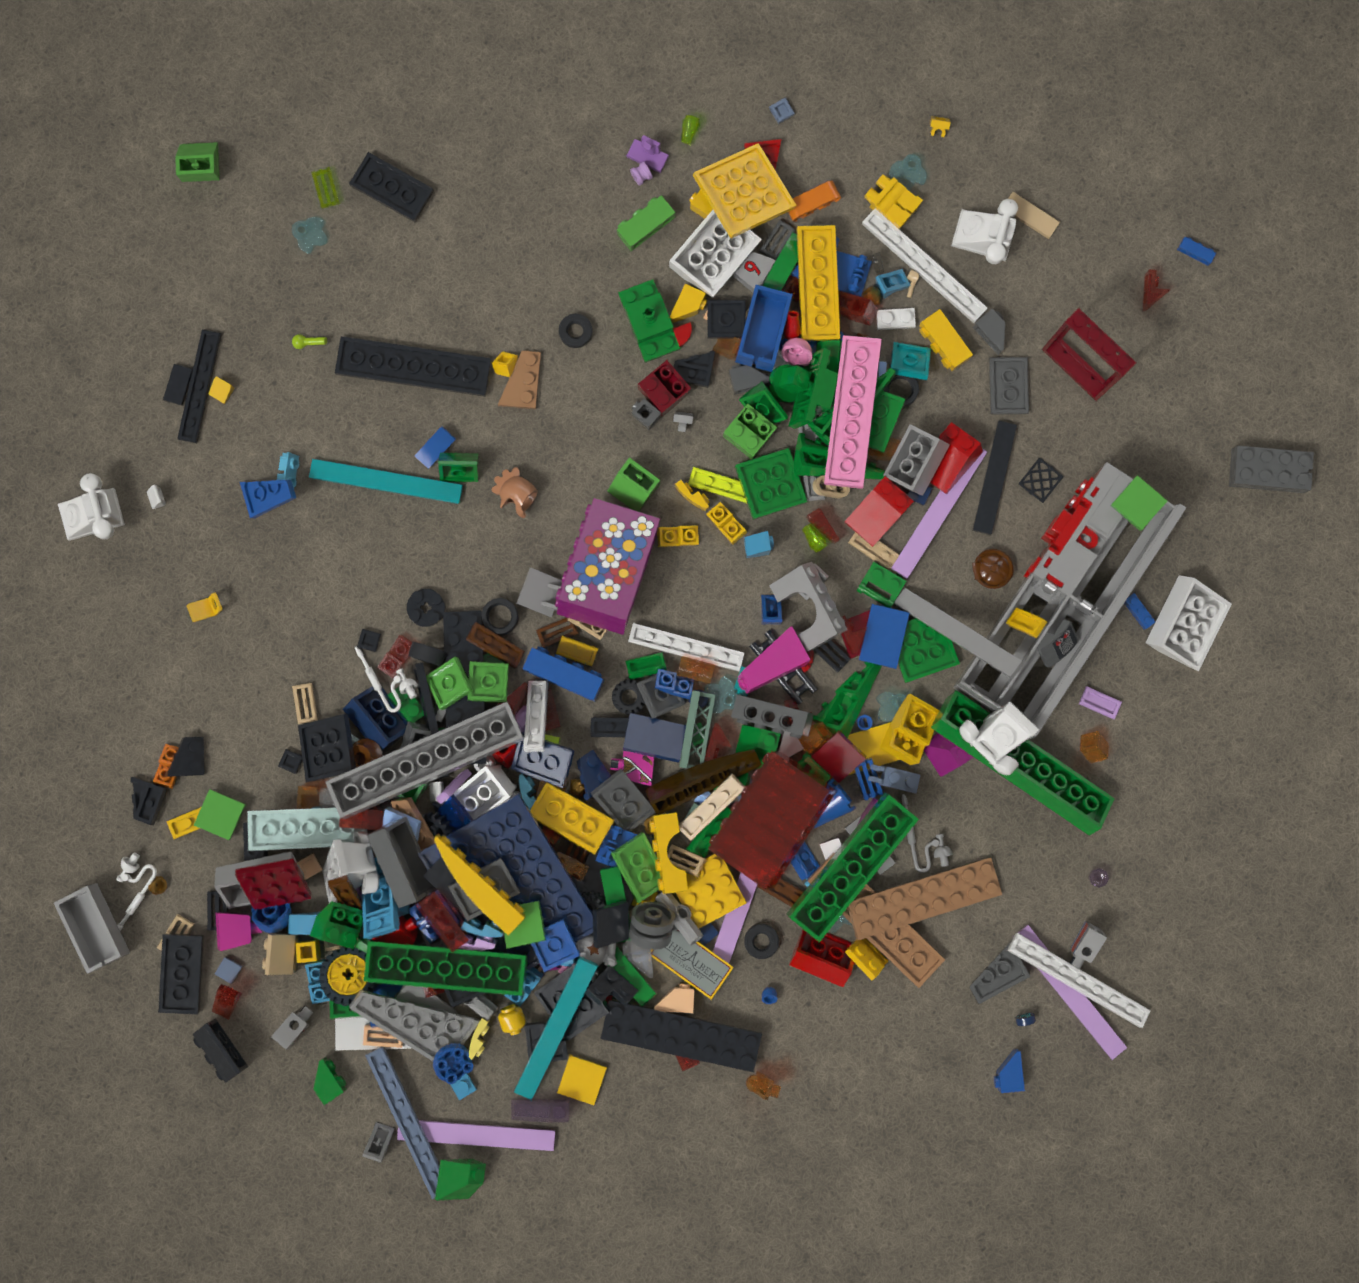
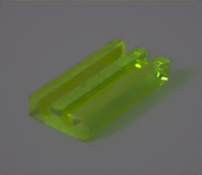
[311,167,340,209]

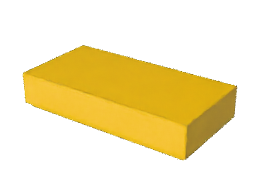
[1006,607,1047,638]
[556,635,598,666]

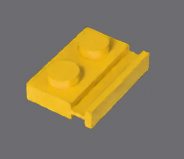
[845,938,889,980]

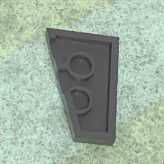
[969,942,1030,1005]

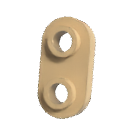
[813,475,850,498]

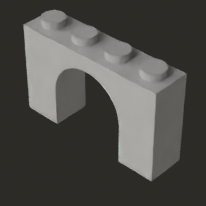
[769,562,847,652]

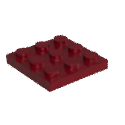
[235,858,311,910]

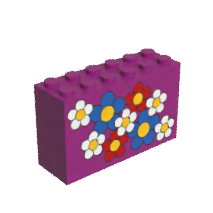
[555,498,660,635]

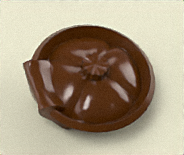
[972,549,1014,589]
[353,739,383,768]

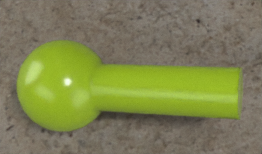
[292,334,327,349]

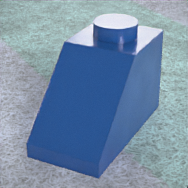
[994,1049,1025,1093]

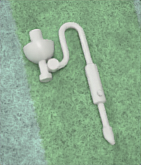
[355,646,418,712]
[116,853,157,931]

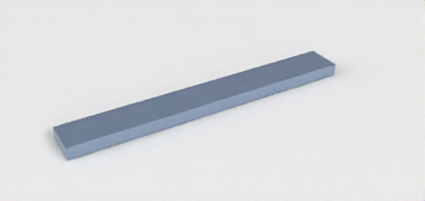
[365,1046,440,1199]

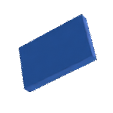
[859,604,909,669]

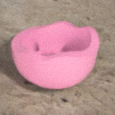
[781,338,812,366]

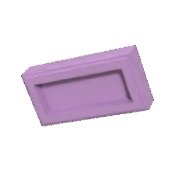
[1079,686,1122,720]
[437,769,472,804]

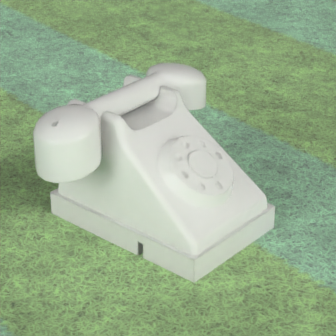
[951,199,1018,264]
[58,473,125,541]
[960,702,1039,775]
[445,755,523,824]
[323,831,380,903]

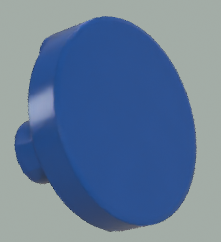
[433,1043,473,1084]

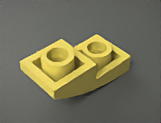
[469,1017,490,1059]

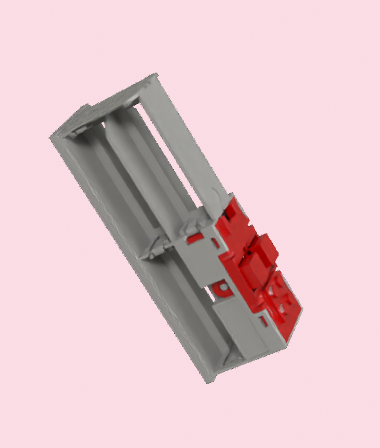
[953,463,1186,739]

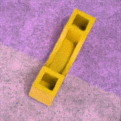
[649,813,688,894]

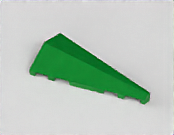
[808,368,896,446]
[794,433,889,479]
[812,662,882,738]

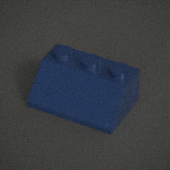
[342,686,408,752]

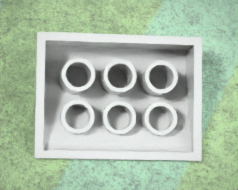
[669,210,762,297]
[1146,575,1232,671]

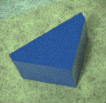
[761,595,782,625]

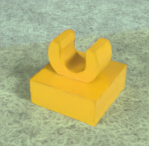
[930,116,950,137]

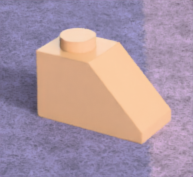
[654,983,694,1013]

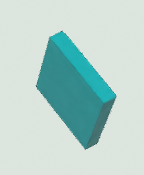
[890,342,931,380]

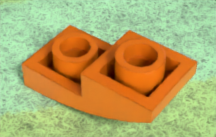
[153,744,179,789]

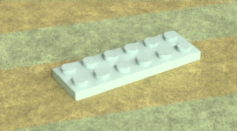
[247,808,367,851]

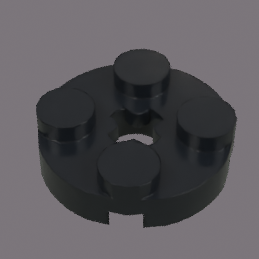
[406,589,445,627]

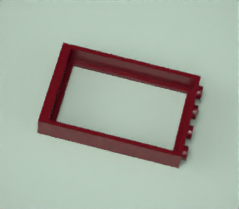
[1042,308,1137,401]

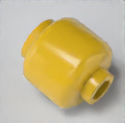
[498,1004,526,1035]

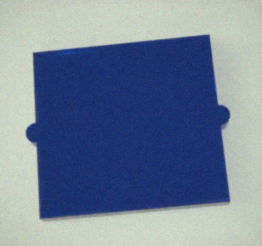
[437,794,473,832]

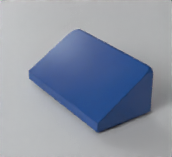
[788,836,820,880]

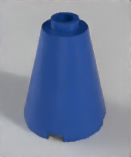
[805,778,856,829]

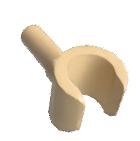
[907,270,919,298]

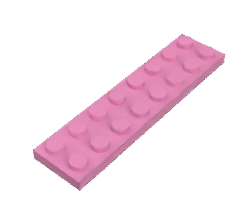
[824,335,882,489]

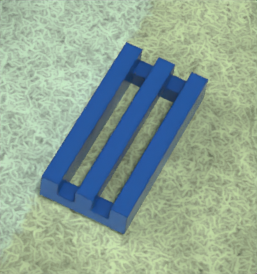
[854,758,883,801]

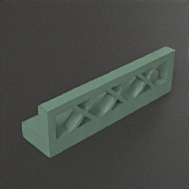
[679,690,715,768]

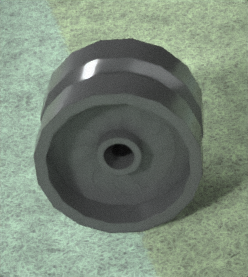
[629,902,675,950]

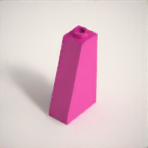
[738,627,810,694]

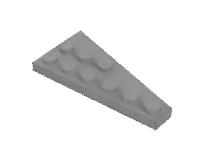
[349,990,480,1061]

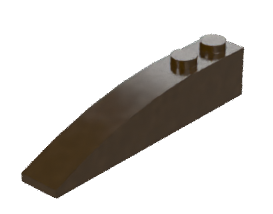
[645,749,762,815]

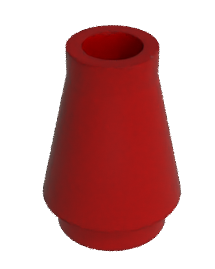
[783,311,801,340]

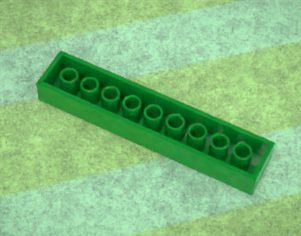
[930,690,1115,836]

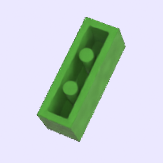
[617,195,675,251]

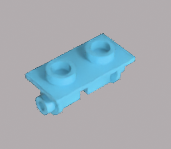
[277,452,299,488]

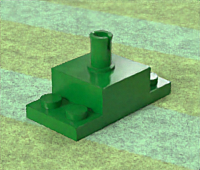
[618,279,680,363]
[788,348,838,429]

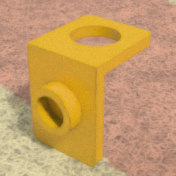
[187,592,222,622]

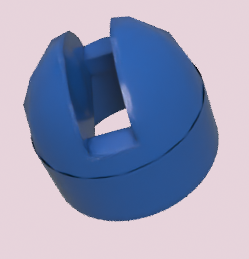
[857,715,873,730]
[762,987,777,1004]

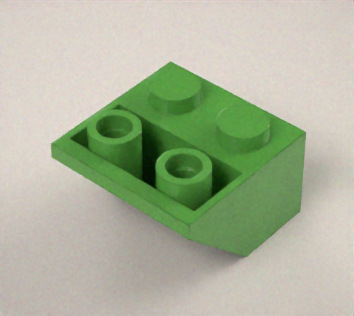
[175,142,219,182]
[723,404,777,460]
[607,458,660,512]

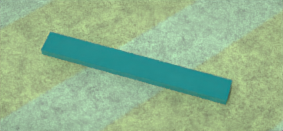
[309,459,463,504]
[514,956,598,1100]

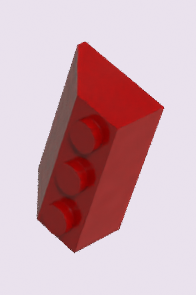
[789,929,854,987]

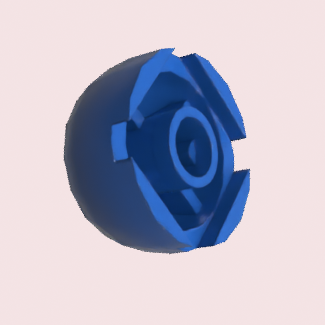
[251,903,292,933]

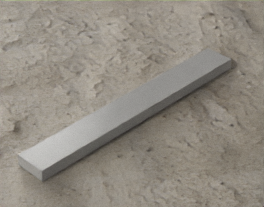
[894,588,1024,679]

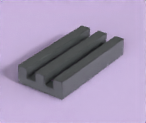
[759,220,796,260]

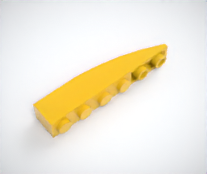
[434,834,525,936]

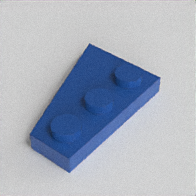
[240,480,296,518]

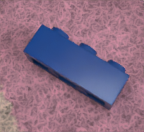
[1177,237,1216,266]
[1124,593,1155,630]

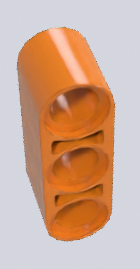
[788,180,841,222]

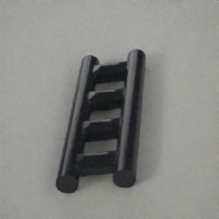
[749,630,818,706]

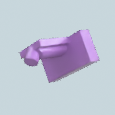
[627,135,669,173]

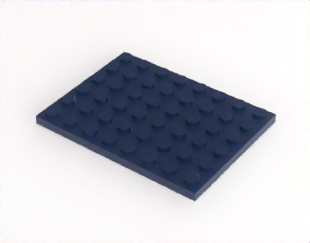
[418,793,593,970]

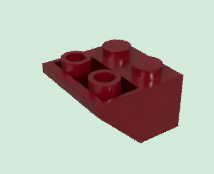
[638,360,691,417]

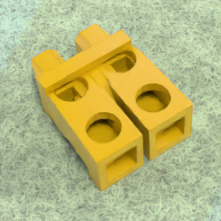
[864,175,923,230]

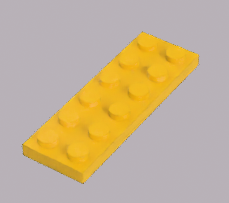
[797,225,840,341]

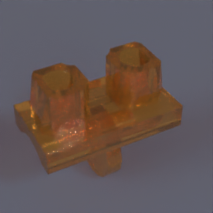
[677,656,715,684]
[557,851,589,881]
[746,1071,781,1100]

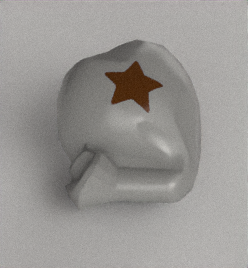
[576,933,617,967]

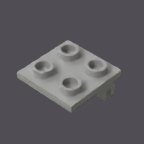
[516,568,562,617]

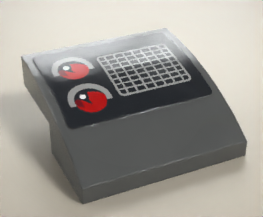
[1037,619,1079,668]

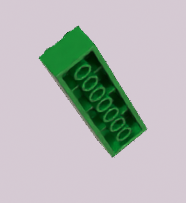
[786,793,919,942]
[363,941,528,996]

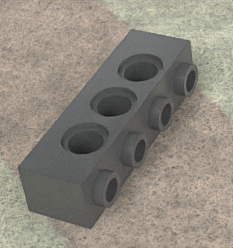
[731,695,814,739]

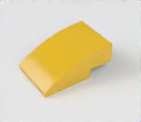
[881,694,939,765]

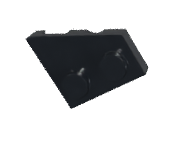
[674,350,715,388]
[165,737,205,777]
[130,777,167,825]

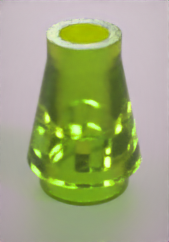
[680,115,701,145]
[802,523,827,553]

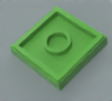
[1110,475,1167,531]
[426,657,473,710]
[467,661,509,703]
[194,789,246,840]
[504,901,546,949]

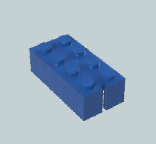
[735,285,793,372]
[522,646,604,702]

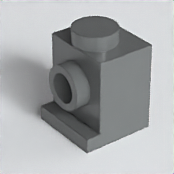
[631,399,661,430]

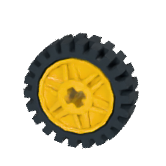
[319,947,378,1006]

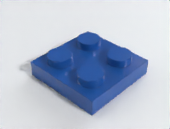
[531,919,580,972]

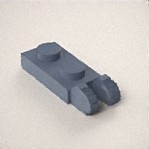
[868,764,920,793]

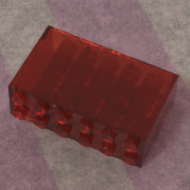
[708,751,837,890]

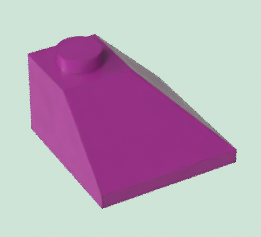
[924,733,974,777]

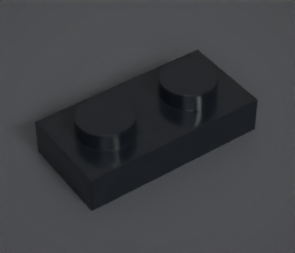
[591,718,629,738]

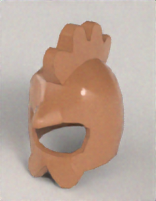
[492,467,538,518]

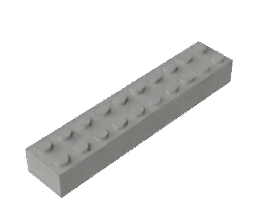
[326,702,524,819]

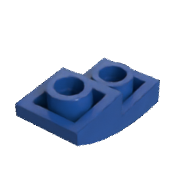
[415,426,456,469]
[655,669,694,699]

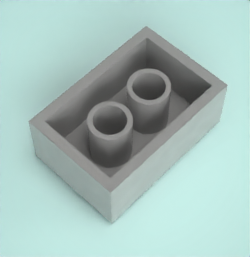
[883,424,950,496]

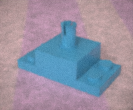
[361,857,410,939]

